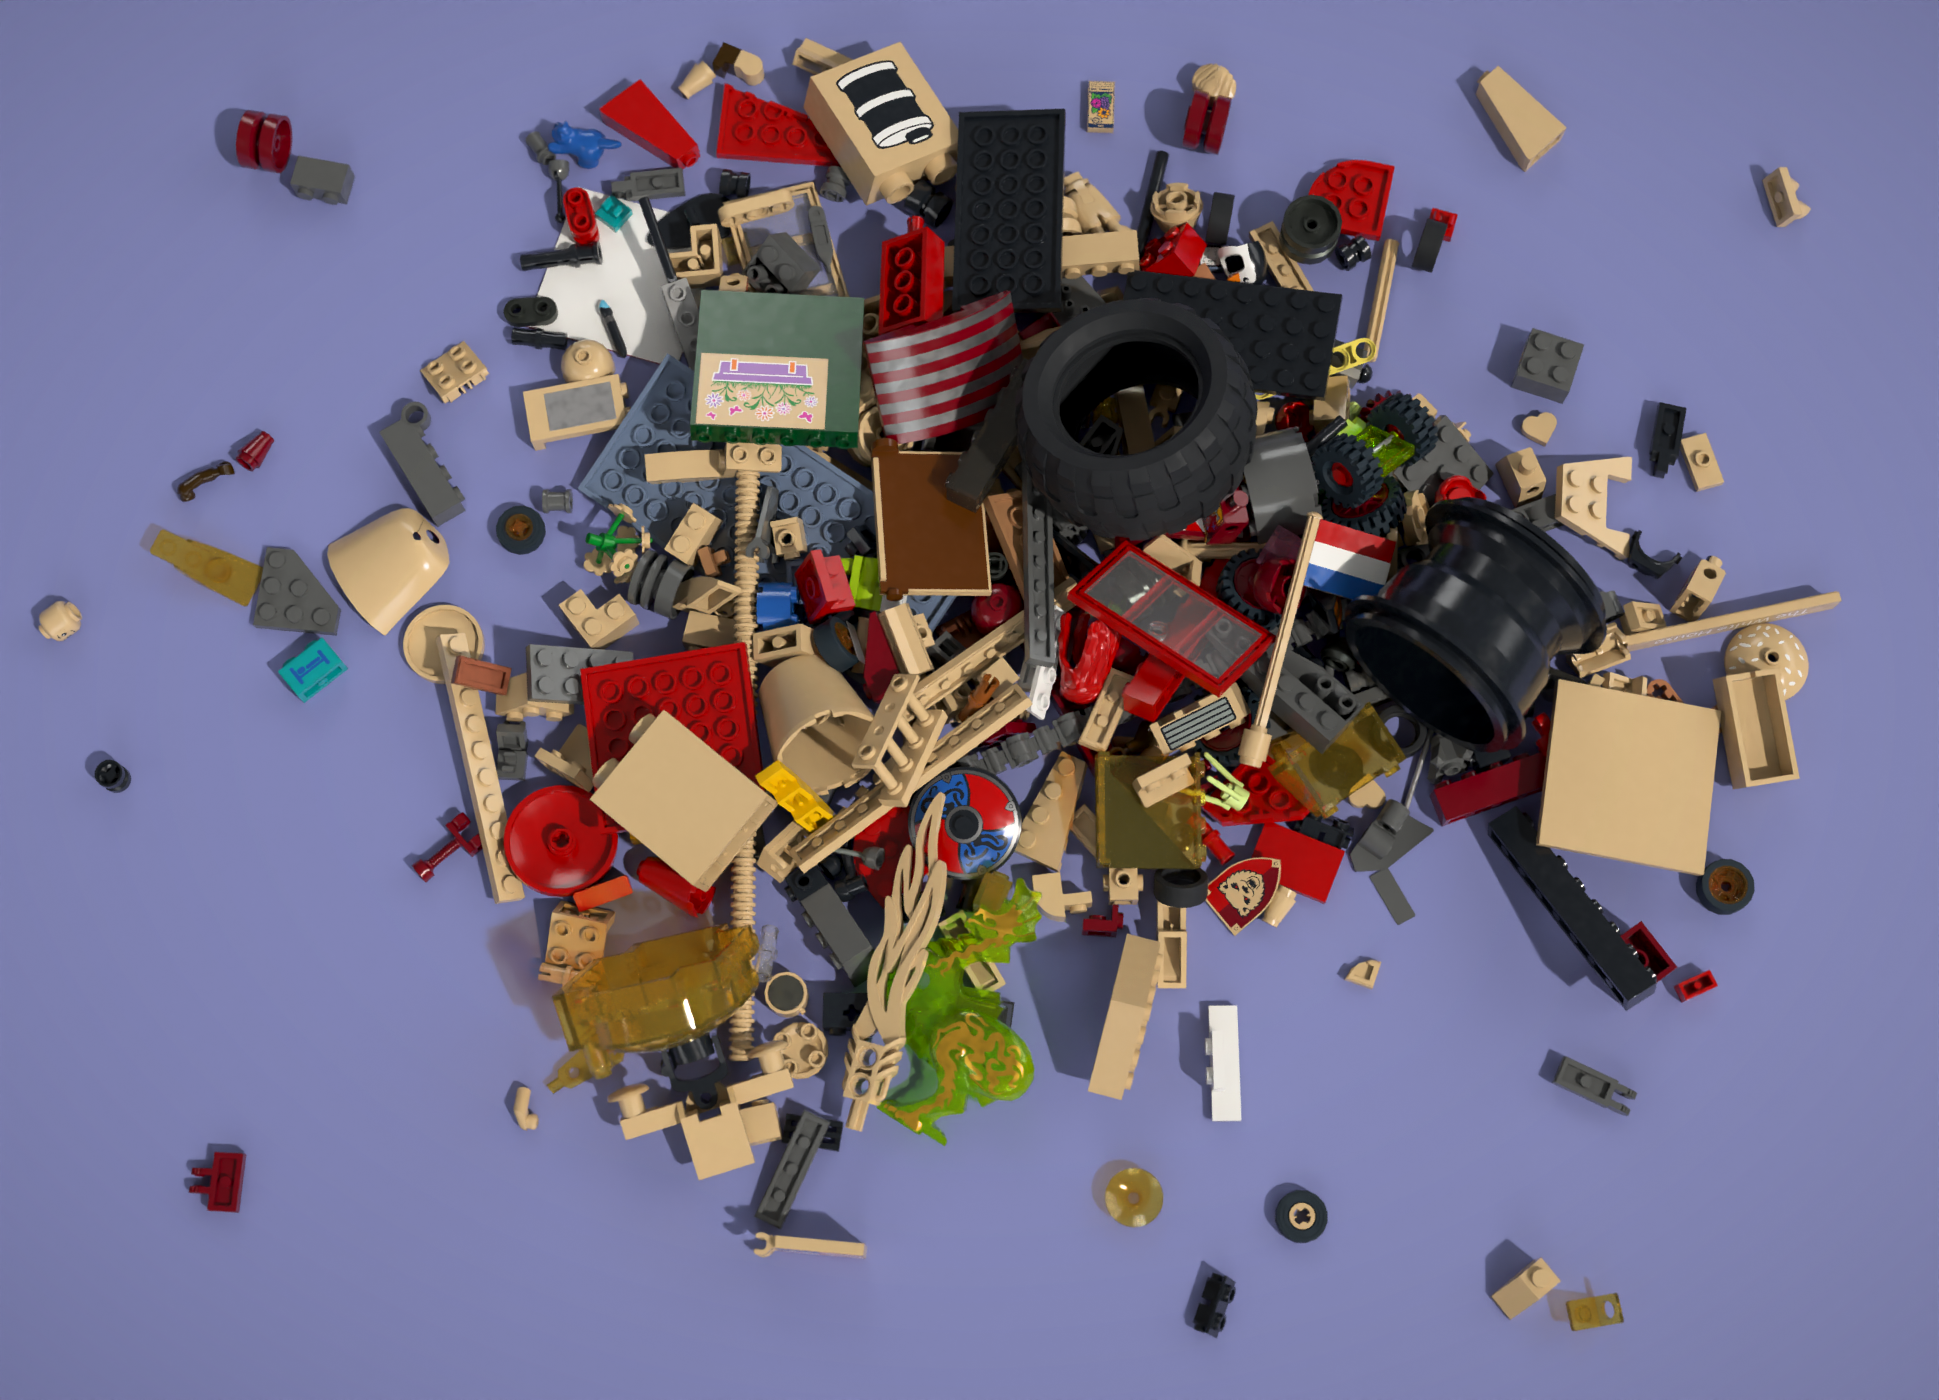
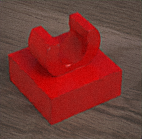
[1429,208,1458,242]

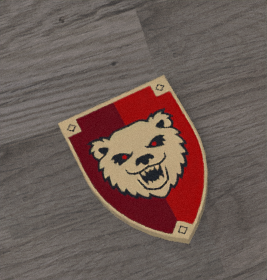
[1205,857,1281,936]

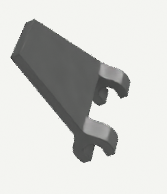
[745,486,780,564]

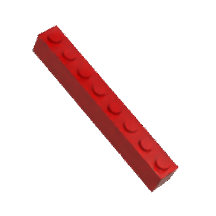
[1121,559,1230,723]

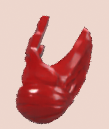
[1058,613,1122,704]

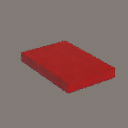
[1251,823,1345,904]

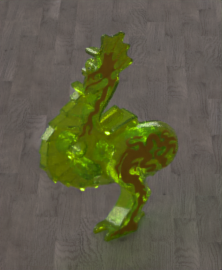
[876,878,1043,1146]

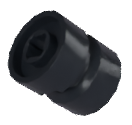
[904,180,954,229]

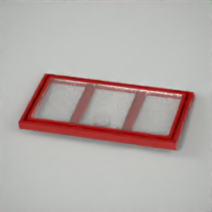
[1067,540,1277,698]

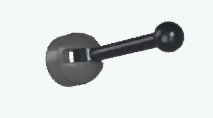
[548,159,569,223]

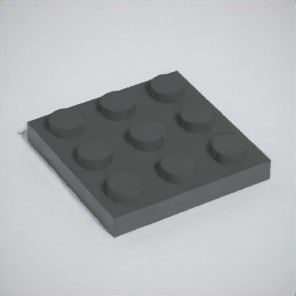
[1392,415,1494,508]

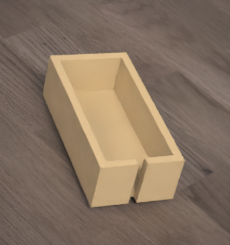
[1712,668,1800,789]

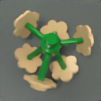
[584,503,653,584]

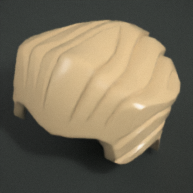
[1192,63,1236,107]

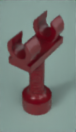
[411,812,483,882]

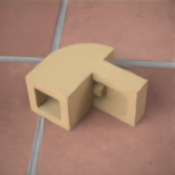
[1032,872,1093,922]

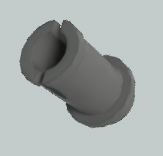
[525,131,556,165]

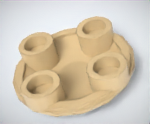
[773,1022,829,1079]

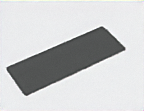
[1370,868,1416,925]

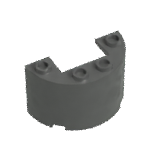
[1240,426,1323,545]

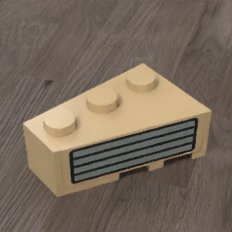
[1149,682,1251,756]

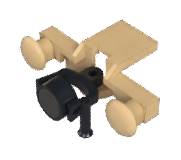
[607,1029,794,1180]

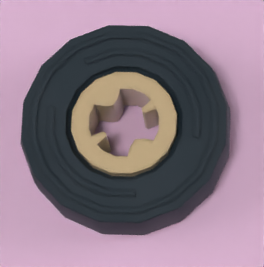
[1275,1190,1328,1243]

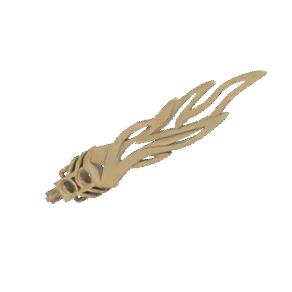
[842,792,947,1132]

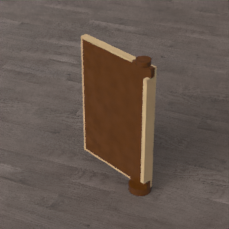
[871,438,992,601]

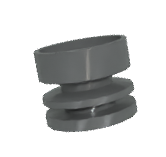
[628,549,694,620]

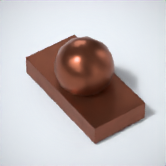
[451,655,512,696]

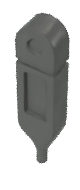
[808,206,833,274]

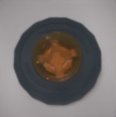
[496,506,546,555]

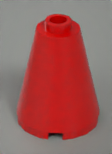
[637,856,719,918]

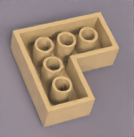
[1088,934,1163,1100]

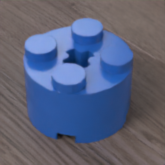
[757,582,801,632]

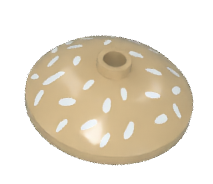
[1724,623,1809,701]

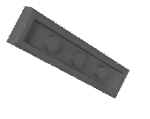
[754,1110,831,1229]

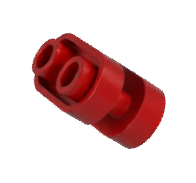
[563,187,600,246]

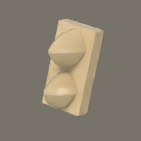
[1762,167,1811,227]

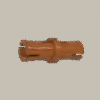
[958,674,1000,723]

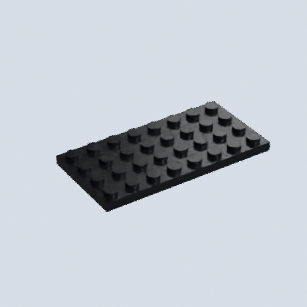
[952,109,1066,313]
[1123,270,1343,401]

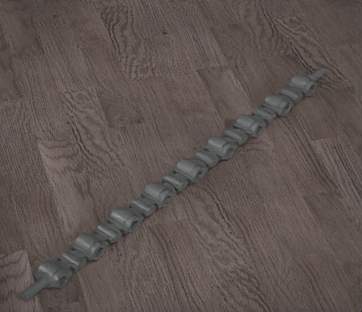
[950,598,1352,775]

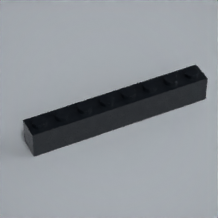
[1488,806,1657,1011]

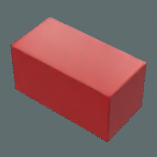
[1674,970,1718,1003]

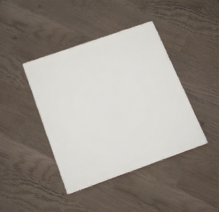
[528,187,723,364]

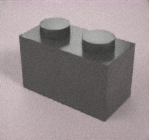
[290,155,355,205]

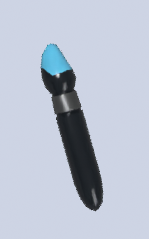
[599,300,627,358]

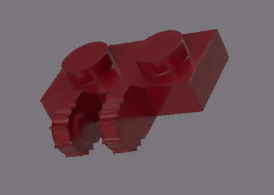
[978,719,1036,748]
[189,1152,247,1213]

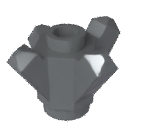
[1427,734,1473,784]

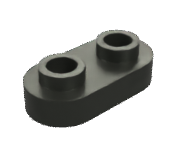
[504,297,558,327]

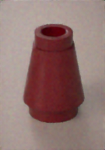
[236,431,274,471]

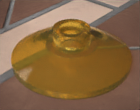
[1105,1168,1163,1227]

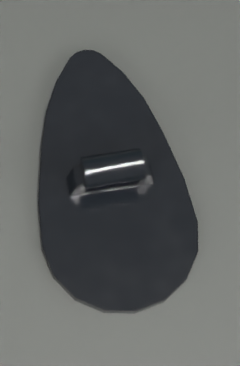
[647,193,731,249]

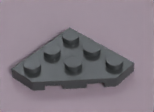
[253,547,341,636]

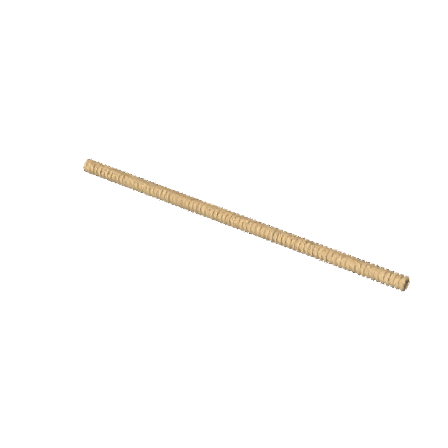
[728,471,760,1061]

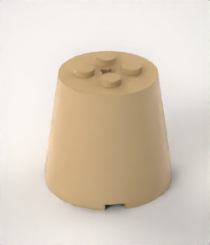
[759,655,874,796]

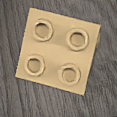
[420,341,489,404]

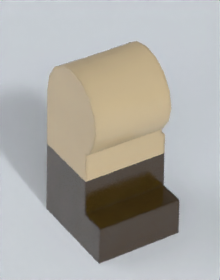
[712,42,765,86]

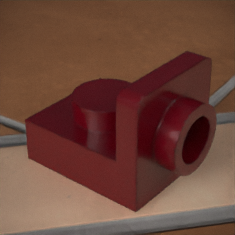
[1082,904,1123,937]

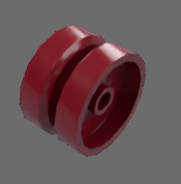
[1182,90,1232,155]
[236,110,292,173]

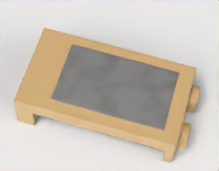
[523,374,631,451]

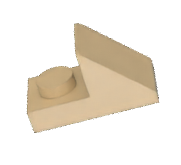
[1619,601,1667,636]

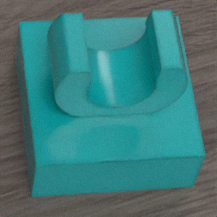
[595,195,633,232]

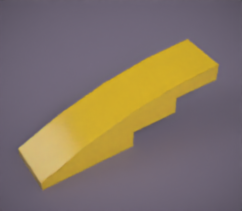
[755,760,837,833]

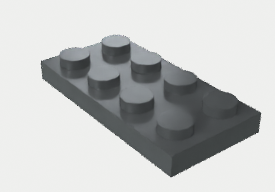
[526,644,633,705]

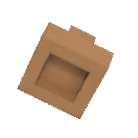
[697,546,732,578]

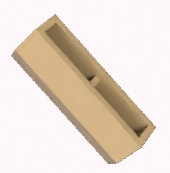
[793,38,853,75]
[878,603,934,675]

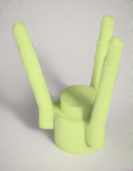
[1179,752,1250,811]

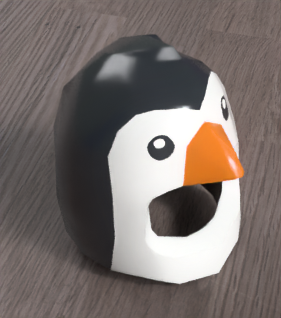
[1217,241,1268,285]

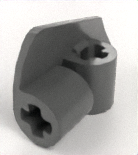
[1349,799,1434,872]

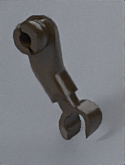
[177,461,235,502]
[1108,720,1154,768]

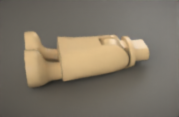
[1064,172,1132,234]

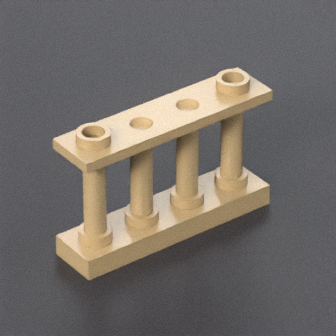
[851,674,948,807]

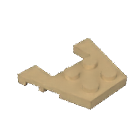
[1555,457,1632,560]

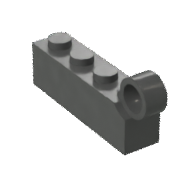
[379,402,466,527]

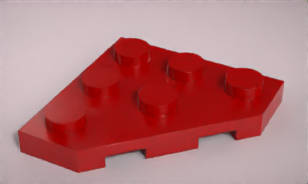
[1201,755,1321,826]

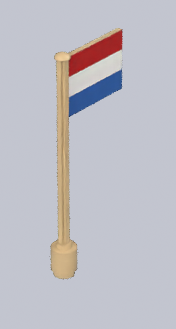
[1238,512,1396,768]

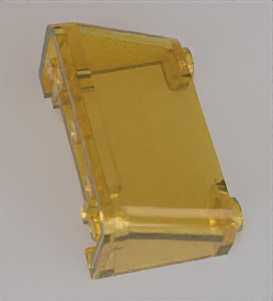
[1267,702,1407,819]

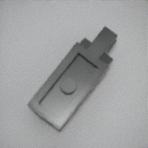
[611,168,686,201]

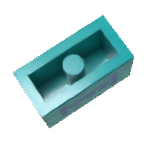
[278,637,348,703]

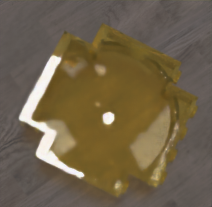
[552,923,759,1079]

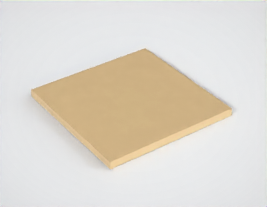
[1536,679,1721,876]

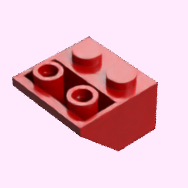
[1139,222,1207,277]

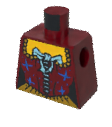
[1202,486,1249,545]

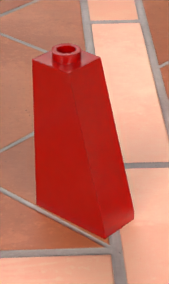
[599,79,700,169]

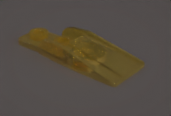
[150,530,263,607]

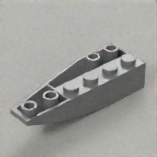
[1205,618,1365,754]

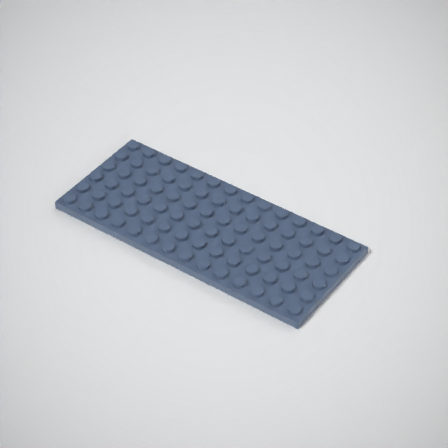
[578,353,957,685]

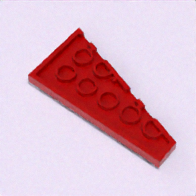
[716,83,841,167]

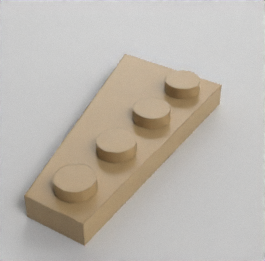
[1014,752,1088,872]

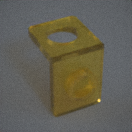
[1566,1293,1624,1331]

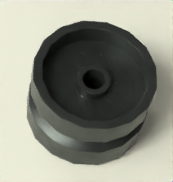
[1279,195,1342,265]

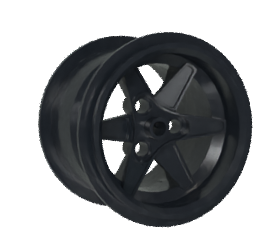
[1345,497,1607,752]

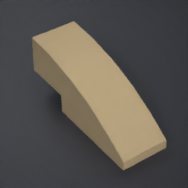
[645,450,735,484]
[672,576,741,614]
[1156,900,1187,988]
[937,910,1006,998]

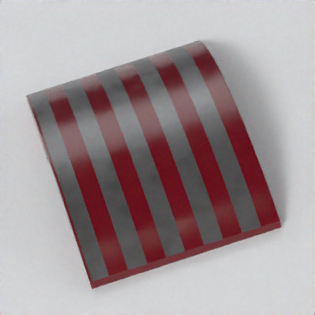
[863,290,1024,444]

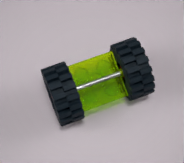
[1311,393,1438,509]

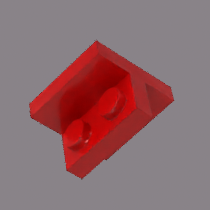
[794,549,856,624]

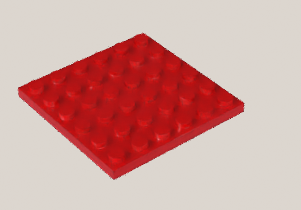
[580,642,766,836]

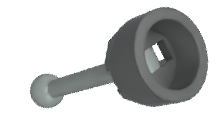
[834,846,885,870]

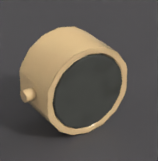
[764,972,809,1018]

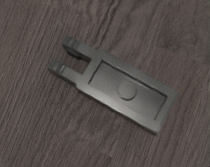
[1552,1056,1637,1116]

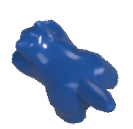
[548,121,622,169]

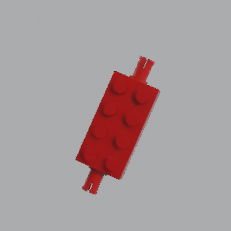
[878,216,945,335]

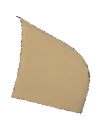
[327,508,450,636]

